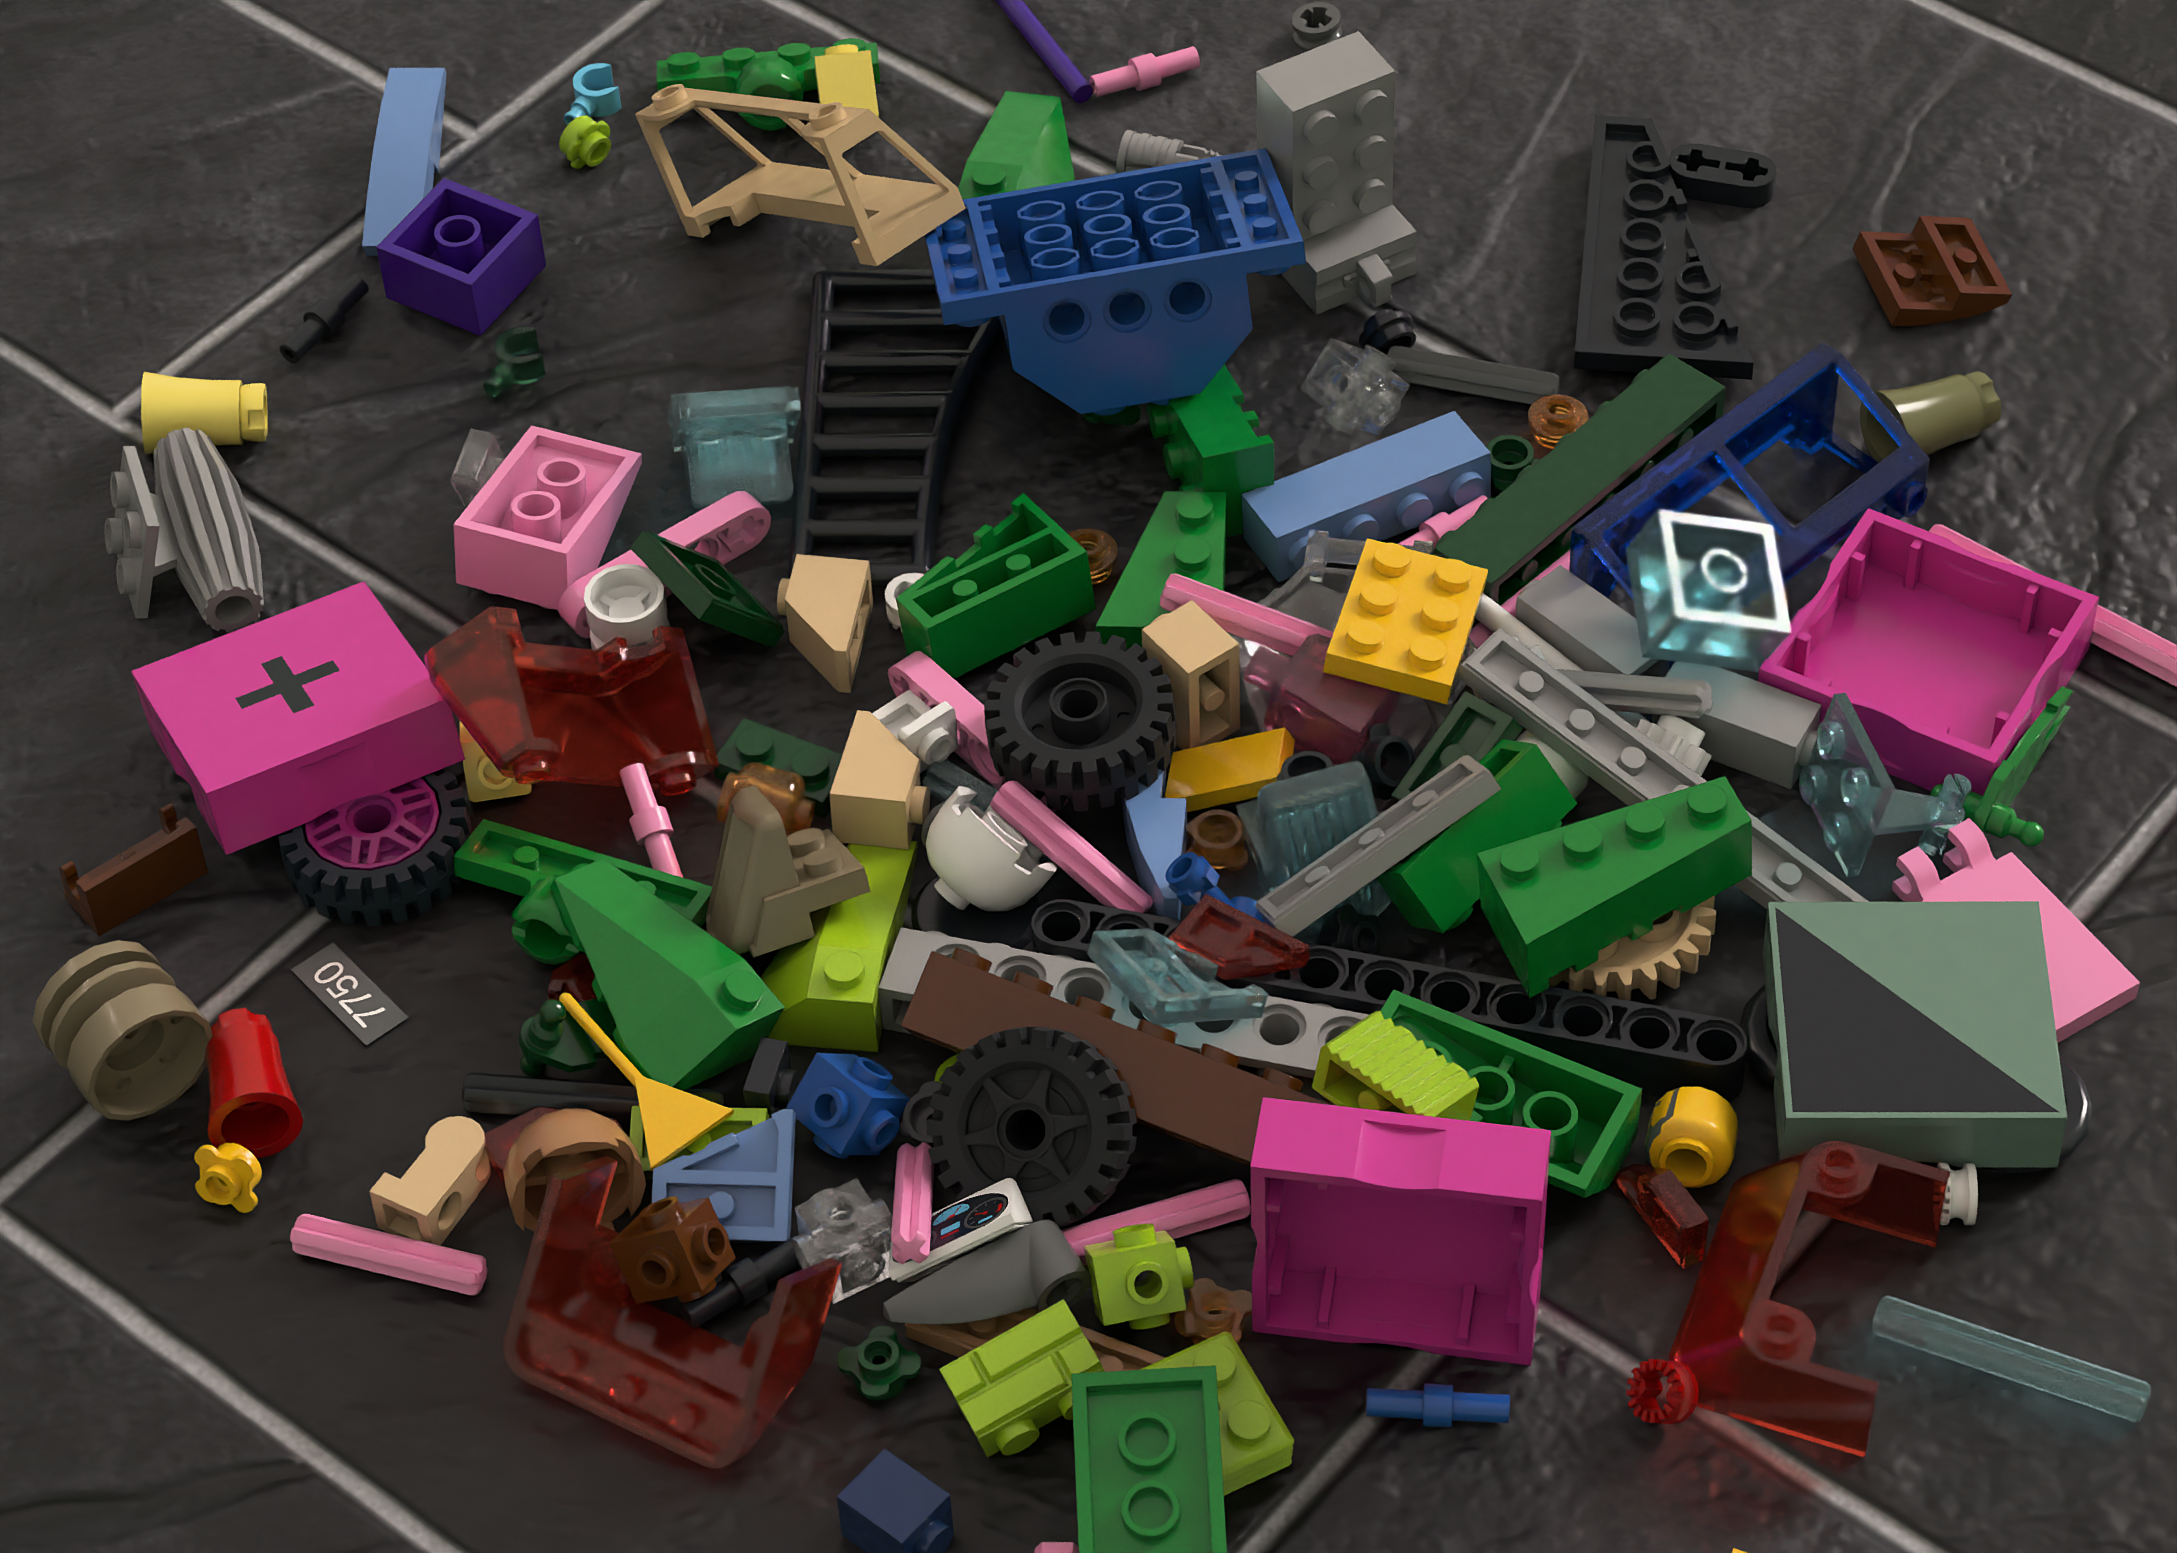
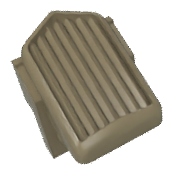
[706,785,871,958]

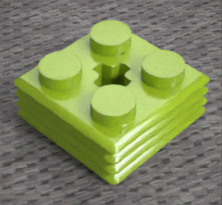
[1140,1332,1294,1496]

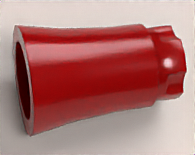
[205,1008,303,1158]

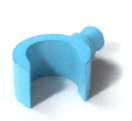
[564,63,622,125]

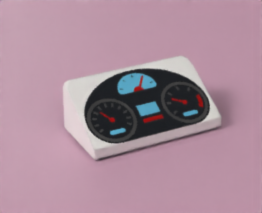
[888,1178,1033,1283]

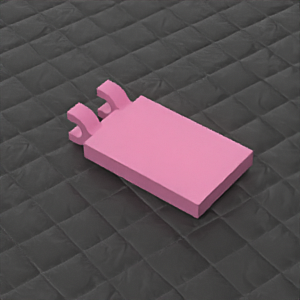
[1892,818,2140,1043]

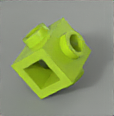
[1084,1224,1194,1329]

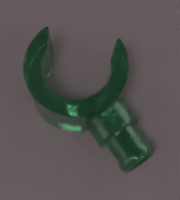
[483,326,546,396]

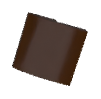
[1852,216,2012,326]

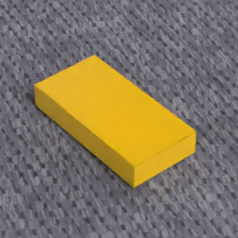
[1165,727,1295,812]

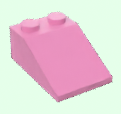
[453,425,642,610]

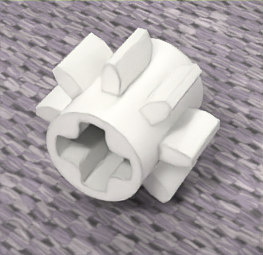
[1636,715,1712,776]

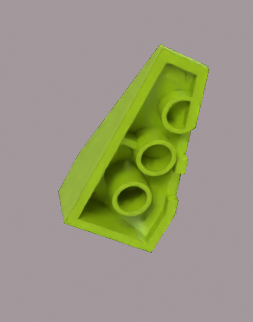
[761,841,918,1052]

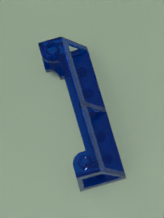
[1569,342,1930,671]

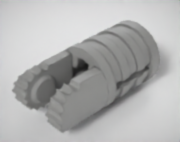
[1116,130,1222,173]

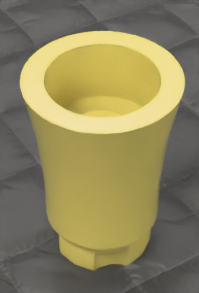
[141,372,268,455]

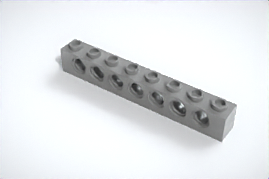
[878,927,1369,1102]

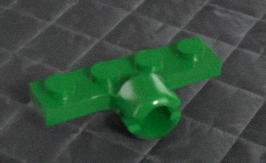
[657,38,881,131]
[454,819,712,965]

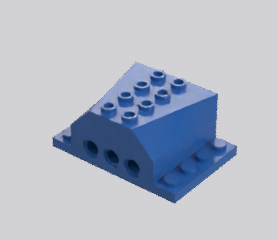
[924,148,1306,415]

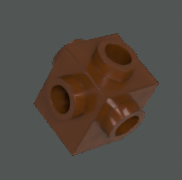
[609,1196,736,1304]

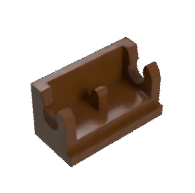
[59,803,208,937]

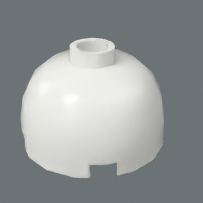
[926,786,1057,912]

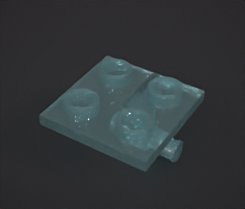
[1799,693,1972,877]

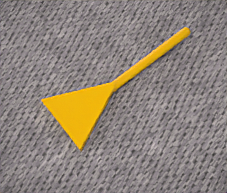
[559,993,734,1171]

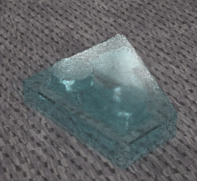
[1087,928,1268,1027]

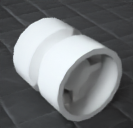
[584,564,673,681]

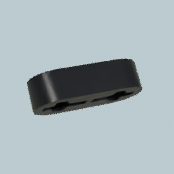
[1669,143,1776,208]

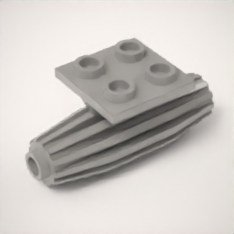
[105,428,264,632]

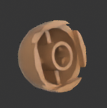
[504,1108,646,1246]

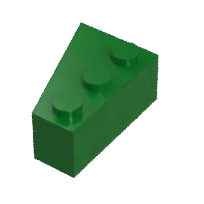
[1147,364,1274,537]

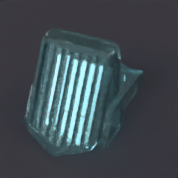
[667,386,801,510]
[1236,761,1391,934]

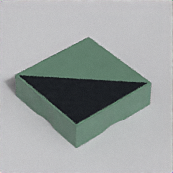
[1762,901,2067,1167]

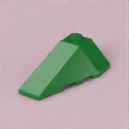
[550,858,785,1091]

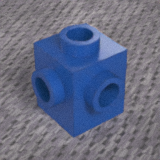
[786,1053,910,1159]

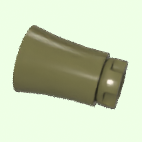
[1860,371,2001,473]

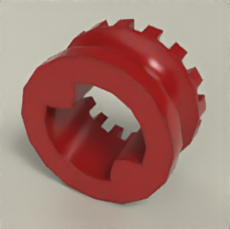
[1626,1359,1699,1425]

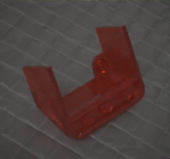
[1667,1141,1950,1458]
[503,1156,843,1468]

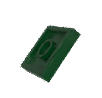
[630,531,785,648]

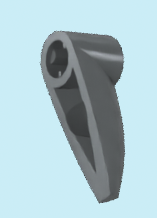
[883,1220,1092,1324]

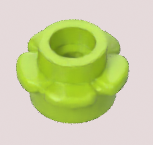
[559,115,611,169]

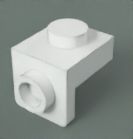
[872,689,958,773]

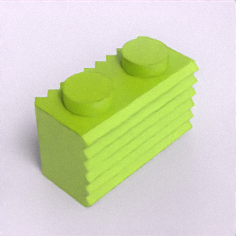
[1312,1011,1479,1121]

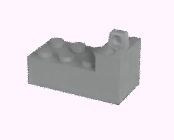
[1256,31,1417,315]

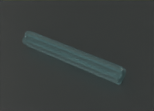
[1872,1296,2151,1422]

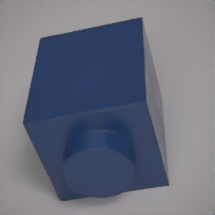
[837,1448,954,1553]

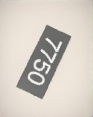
[291,942,409,1046]

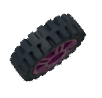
[278,769,472,926]

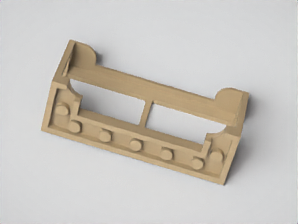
[635,84,966,266]

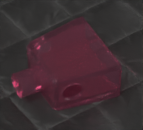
[1244,634,1401,779]

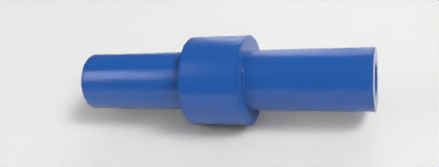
[1366,1383,1510,1428]

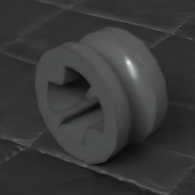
[1291,2,1343,51]

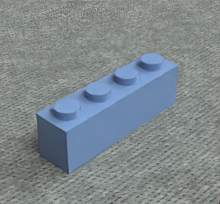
[1241,411,1491,582]

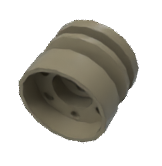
[32,940,213,1121]

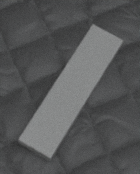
[1255,755,1501,942]

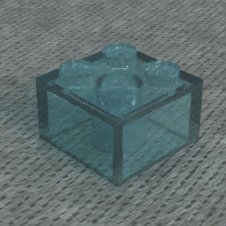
[1626,509,1791,671]

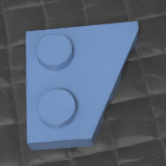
[652,1109,796,1244]

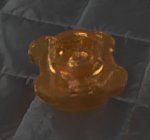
[1185,809,1250,871]
[1175,1278,1252,1344]

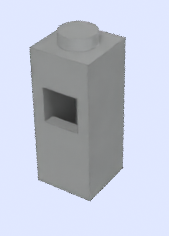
[1516,565,1671,677]
[1652,653,1826,789]

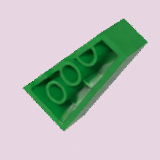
[1477,776,1752,999]

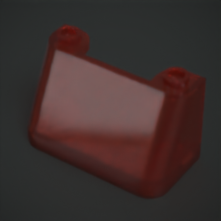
[425,606,719,796]

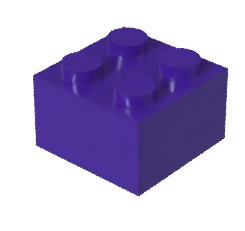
[376,178,546,336]

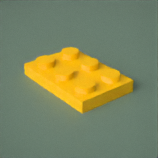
[1323,538,1488,705]

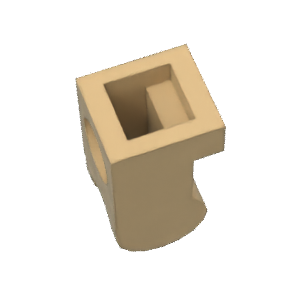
[369,1116,491,1246]

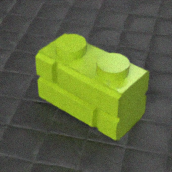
[939,1299,1105,1458]

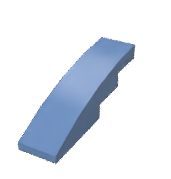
[362,68,447,256]
[1120,769,1187,920]

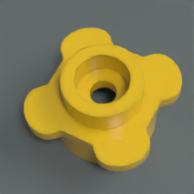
[194,1143,262,1213]

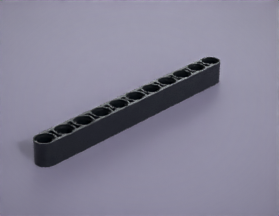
[1031,899,1747,1103]

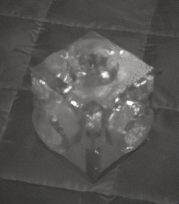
[1300,338,1410,435]
[792,1178,892,1304]

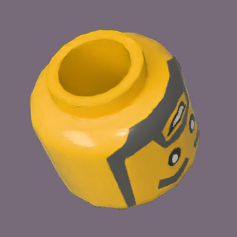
[1645,1087,1739,1188]

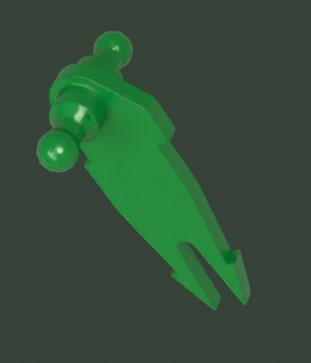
[1929,686,2073,847]

